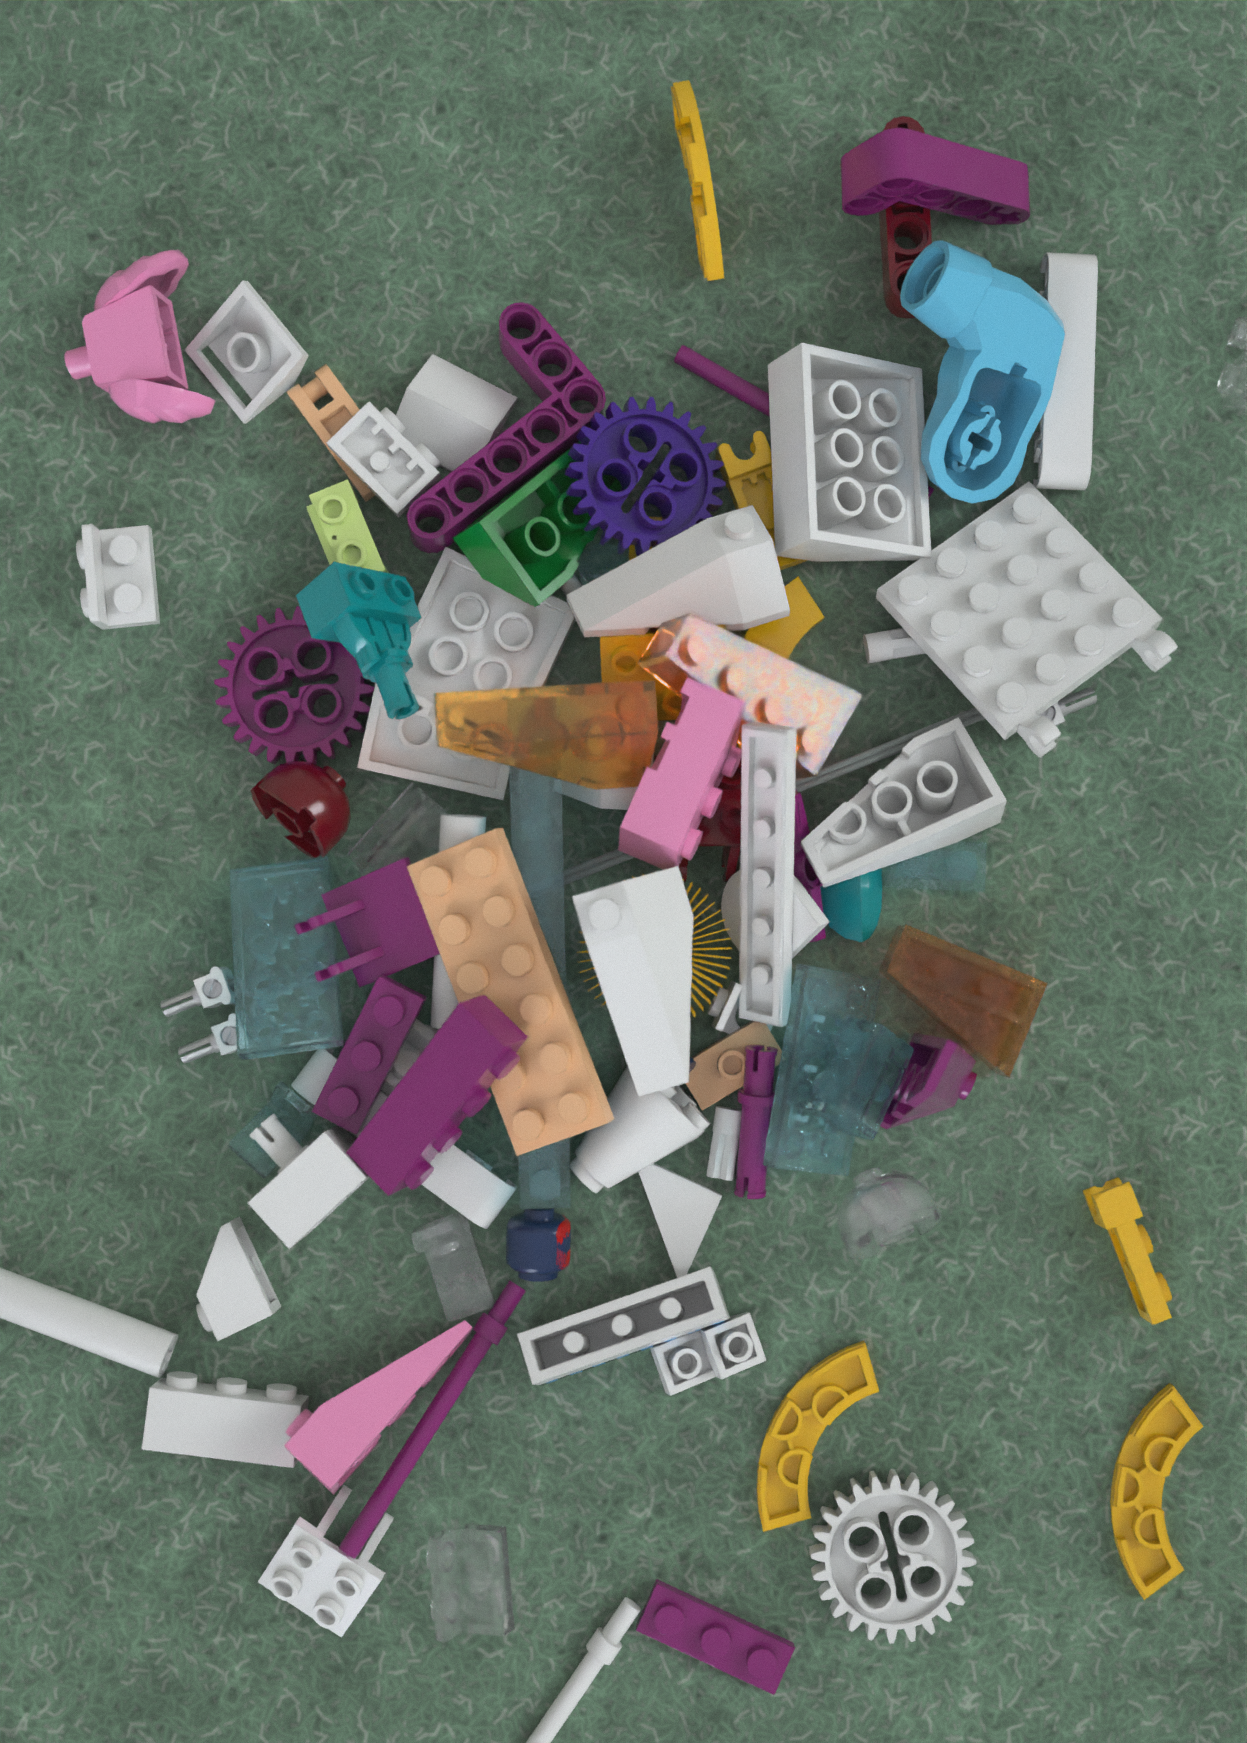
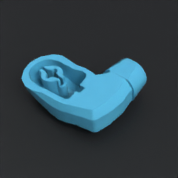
[900,240,1065,504]

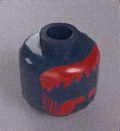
[506,1203,571,1282]

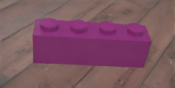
[346,994,528,1196]

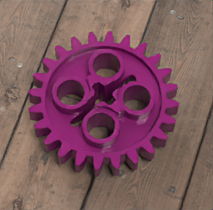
[214,606,374,765]

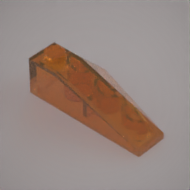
[434,680,658,790]

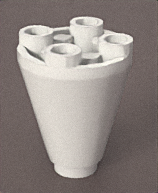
[569,1065,710,1193]

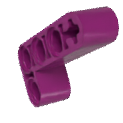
[840,128,1030,225]

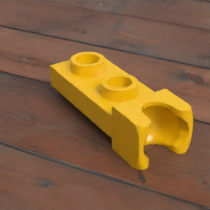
[715,431,808,571]
[1083,1177,1172,1325]

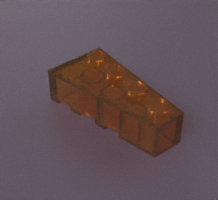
[637,613,863,779]

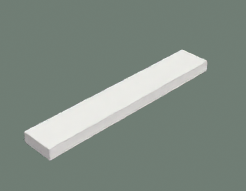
[739,722,796,1027]

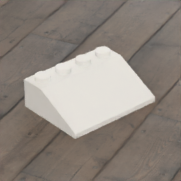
[768,343,931,562]

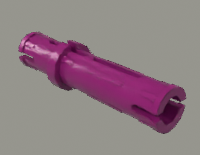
[734,1045,778,1199]

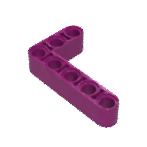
[407,302,606,553]

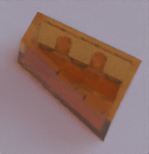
[879,924,1048,1078]

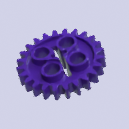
[565,397,726,556]

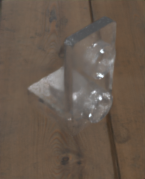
[410,1212,495,1322]

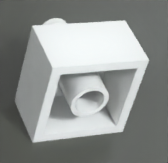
[248,1114,370,1249]

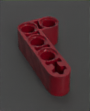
[879,116,932,319]

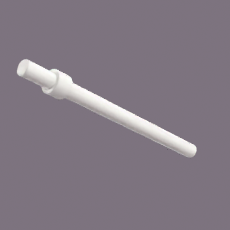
[526,1597,641,1743]

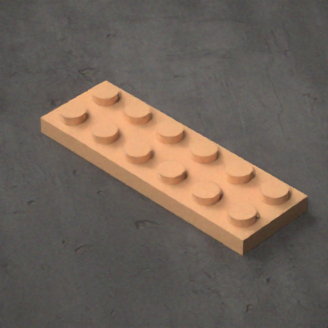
[407,828,614,1156]

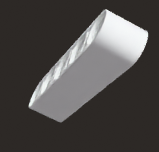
[1033,252,1098,491]
[291,1044,517,1229]

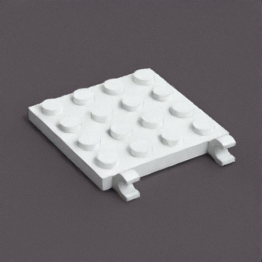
[876,481,1178,758]

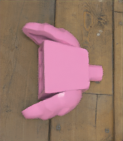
[65,250,215,424]

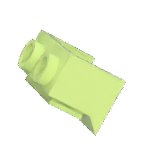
[306,479,389,573]

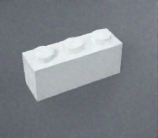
[142,1371,309,1468]

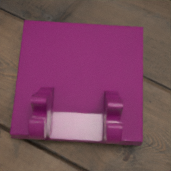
[294,857,440,987]

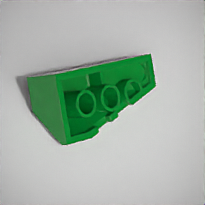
[453,440,622,607]

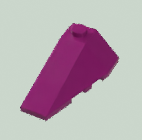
[872,1033,977,1129]

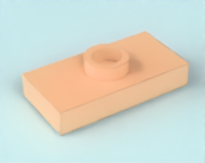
[686,1021,787,1111]

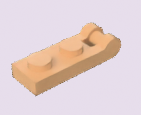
[286,364,375,502]

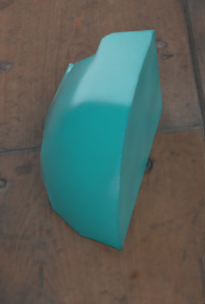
[820,868,882,942]

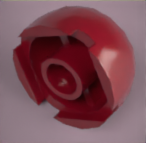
[251,760,351,859]

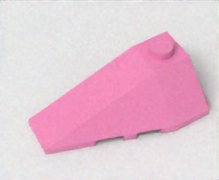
[284,1320,472,1495]

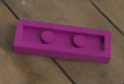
[312,974,427,1135]
[636,1579,795,1695]

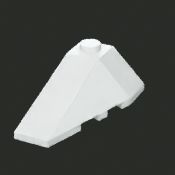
[567,505,790,637]
[801,717,1007,888]
[572,866,694,1097]

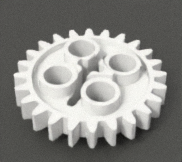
[809,1469,976,1644]

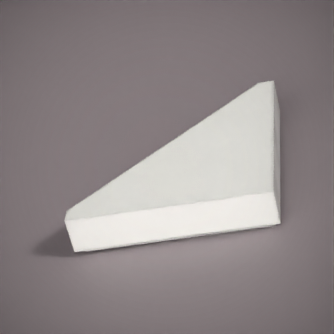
[638,1163,722,1278]

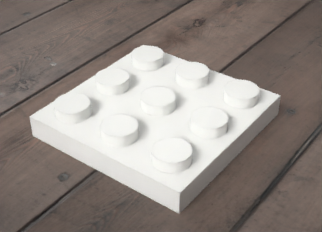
[405,547,576,743]

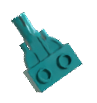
[296,562,422,719]

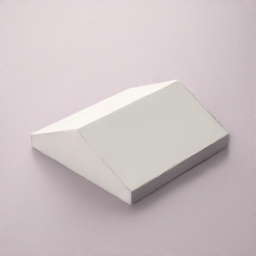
[185,281,309,424]
[396,354,518,472]

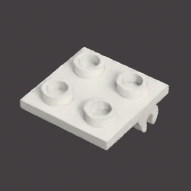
[258,1485,394,1637]

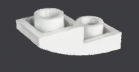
[650,1312,767,1396]

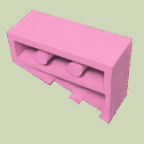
[618,677,745,870]

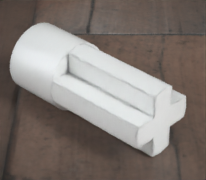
[863,628,926,664]
[706,1106,741,1181]

